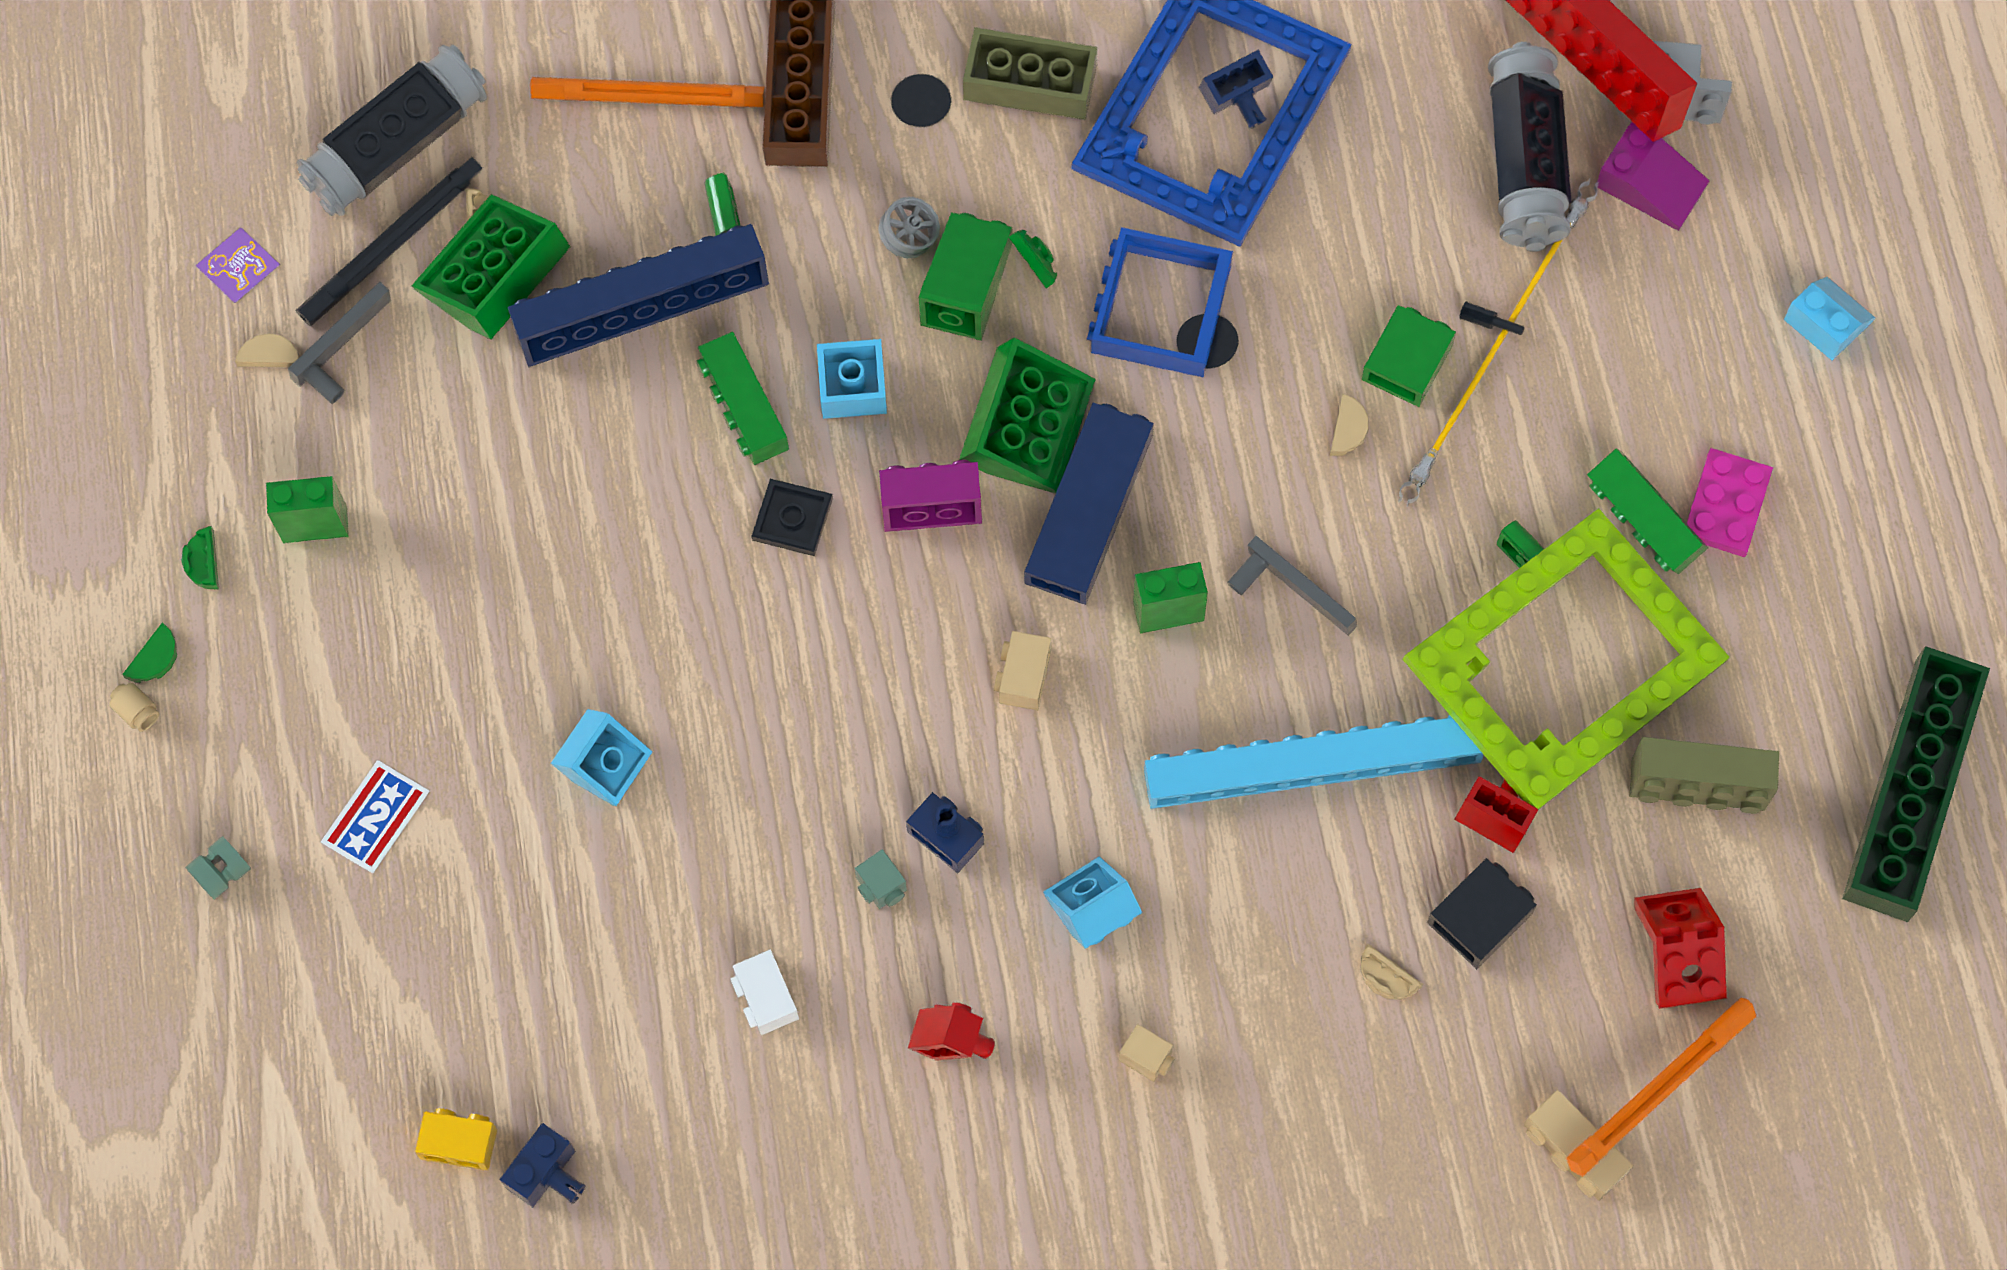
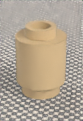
[109,683,160,732]

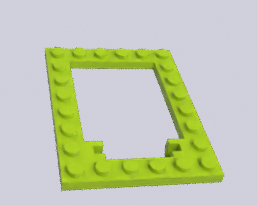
[1402,508,1730,809]

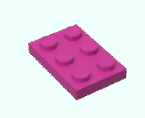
[1686,448,1773,558]

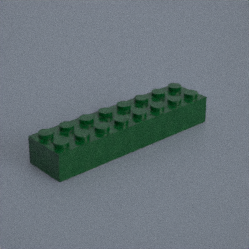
[1842,646,1990,922]

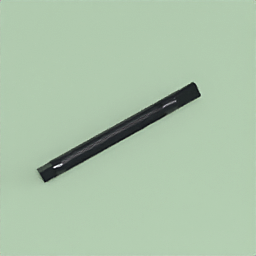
[296,157,483,327]

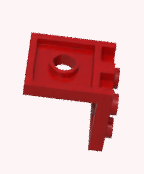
[1634,888,1727,1009]

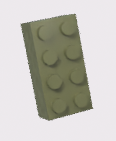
[963,27,1098,120]
[1630,737,1779,814]

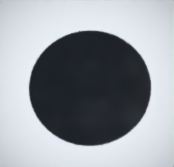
[891,74,951,127]
[1176,314,1239,369]

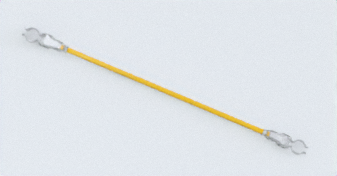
[1398,178,1599,507]

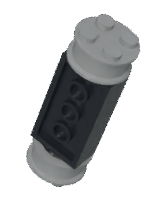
[1488,42,1572,252]
[297,45,487,216]

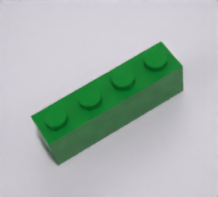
[696,331,789,465]
[1587,448,1708,574]

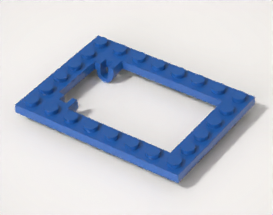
[1072,0,1352,247]

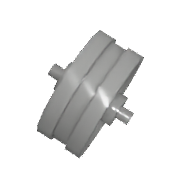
[878,197,940,258]

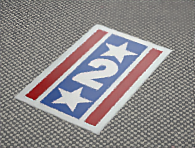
[321,760,429,873]

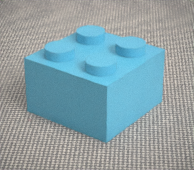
[817,339,887,419]

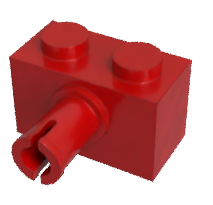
[1454,776,1539,853]
[908,1002,995,1061]

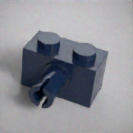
[1199,49,1273,129]
[906,792,984,873]
[499,1123,586,1208]

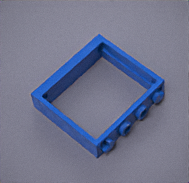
[1087,227,1233,378]

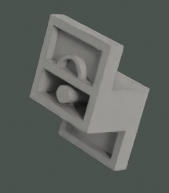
[1653,41,1732,124]

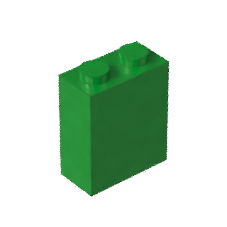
[1361,305,1456,407]
[266,476,348,543]
[1133,562,1208,634]

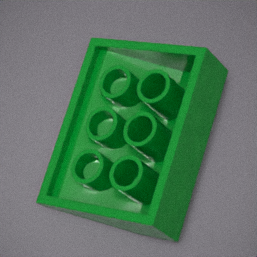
[411,194,571,340]
[959,337,1096,494]

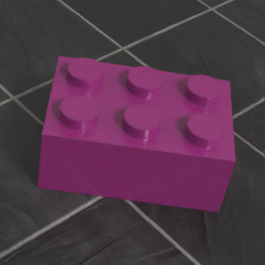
[879,460,982,532]

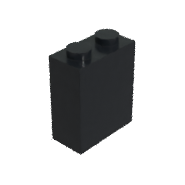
[1427,858,1537,970]

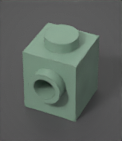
[854,849,907,910]

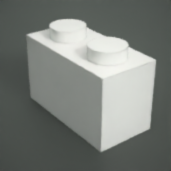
[730,949,799,1035]

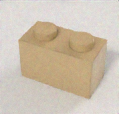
[994,631,1051,711]

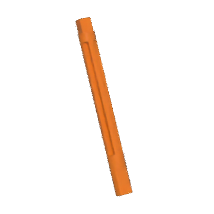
[530,77,765,107]
[1566,998,1756,1176]

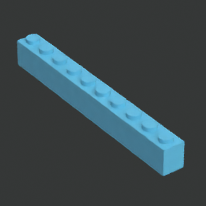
[1144,715,1484,809]

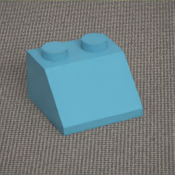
[1784,277,1876,361]
[551,709,653,806]
[1043,856,1143,949]

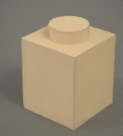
[1119,1024,1175,1082]

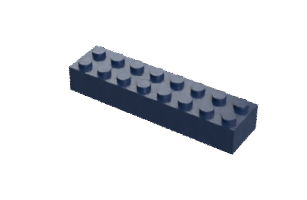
[508,224,769,368]

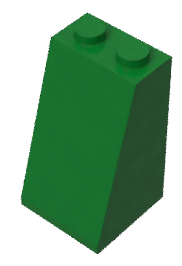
[918,212,1013,341]

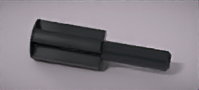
[1460,301,1525,335]

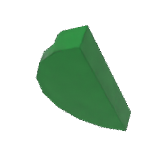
[1009,230,1057,288]
[181,526,219,590]
[122,622,177,683]

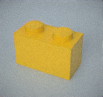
[415,1108,497,1171]

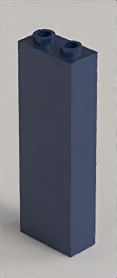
[1024,402,1154,605]

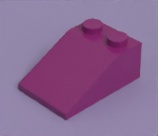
[1597,121,1710,231]

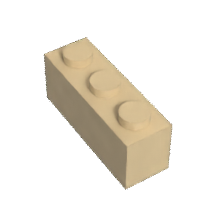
[1524,1089,1633,1201]

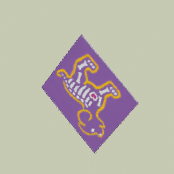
[195,227,280,303]

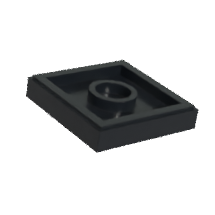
[751,478,833,556]

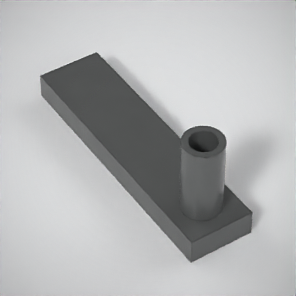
[288,282,391,404]
[1227,536,1357,636]

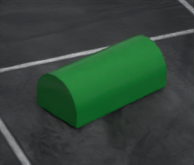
[704,172,741,236]
[1497,520,1544,568]

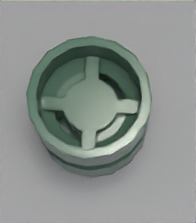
[185,836,251,900]

